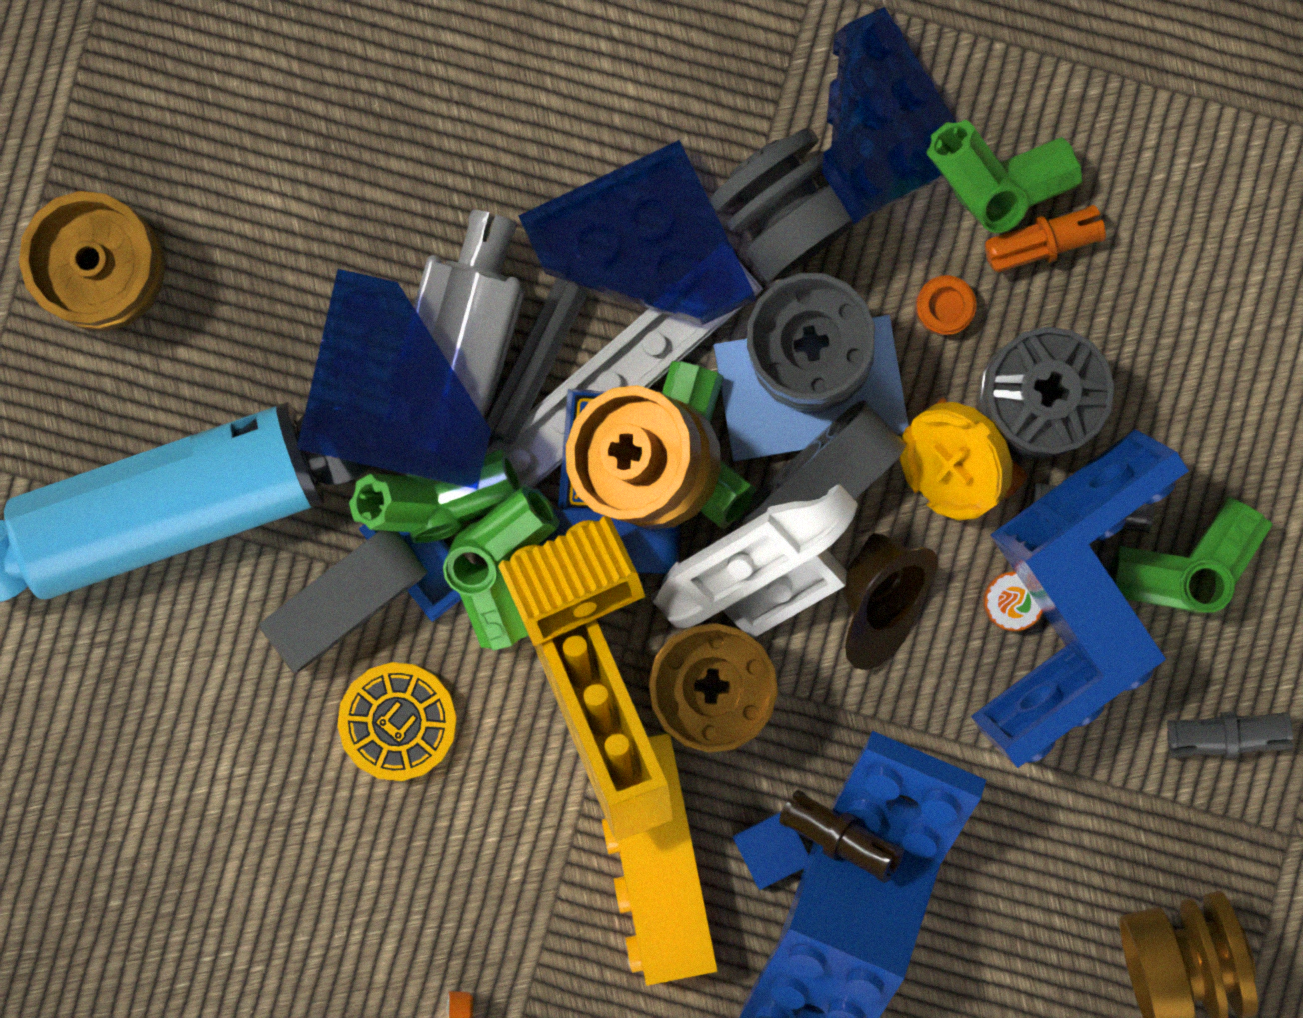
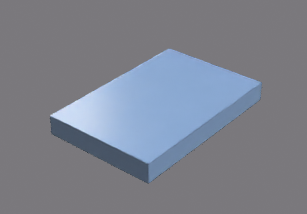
[713,315,909,462]

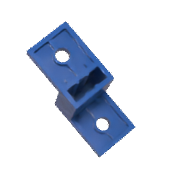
[971,429,1189,768]
[739,731,987,1018]

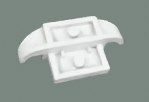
[651,484,858,638]

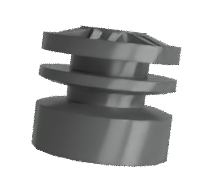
[709,127,870,284]
[747,273,875,412]
[976,326,1115,460]

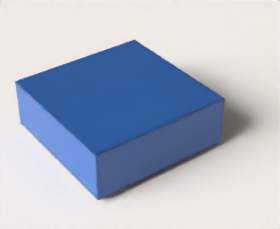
[732,810,809,890]

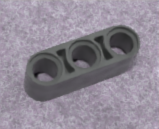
[739,400,906,525]
[258,531,429,674]

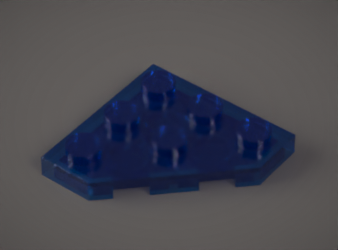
[822,7,957,224]
[518,140,756,325]
[297,269,492,490]

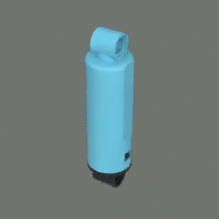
[0,401,373,602]

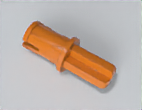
[985,205,1106,273]

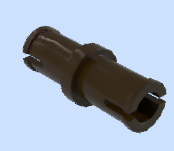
[779,790,904,883]

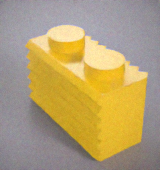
[498,516,645,646]

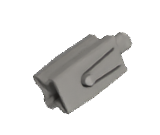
[382,210,525,463]

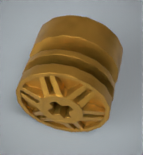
[648,623,778,753]
[1119,891,1258,1018]

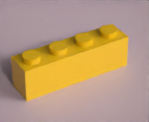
[534,619,673,842]
[602,732,718,986]

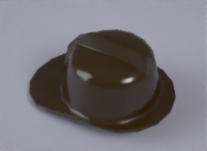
[841,533,938,670]

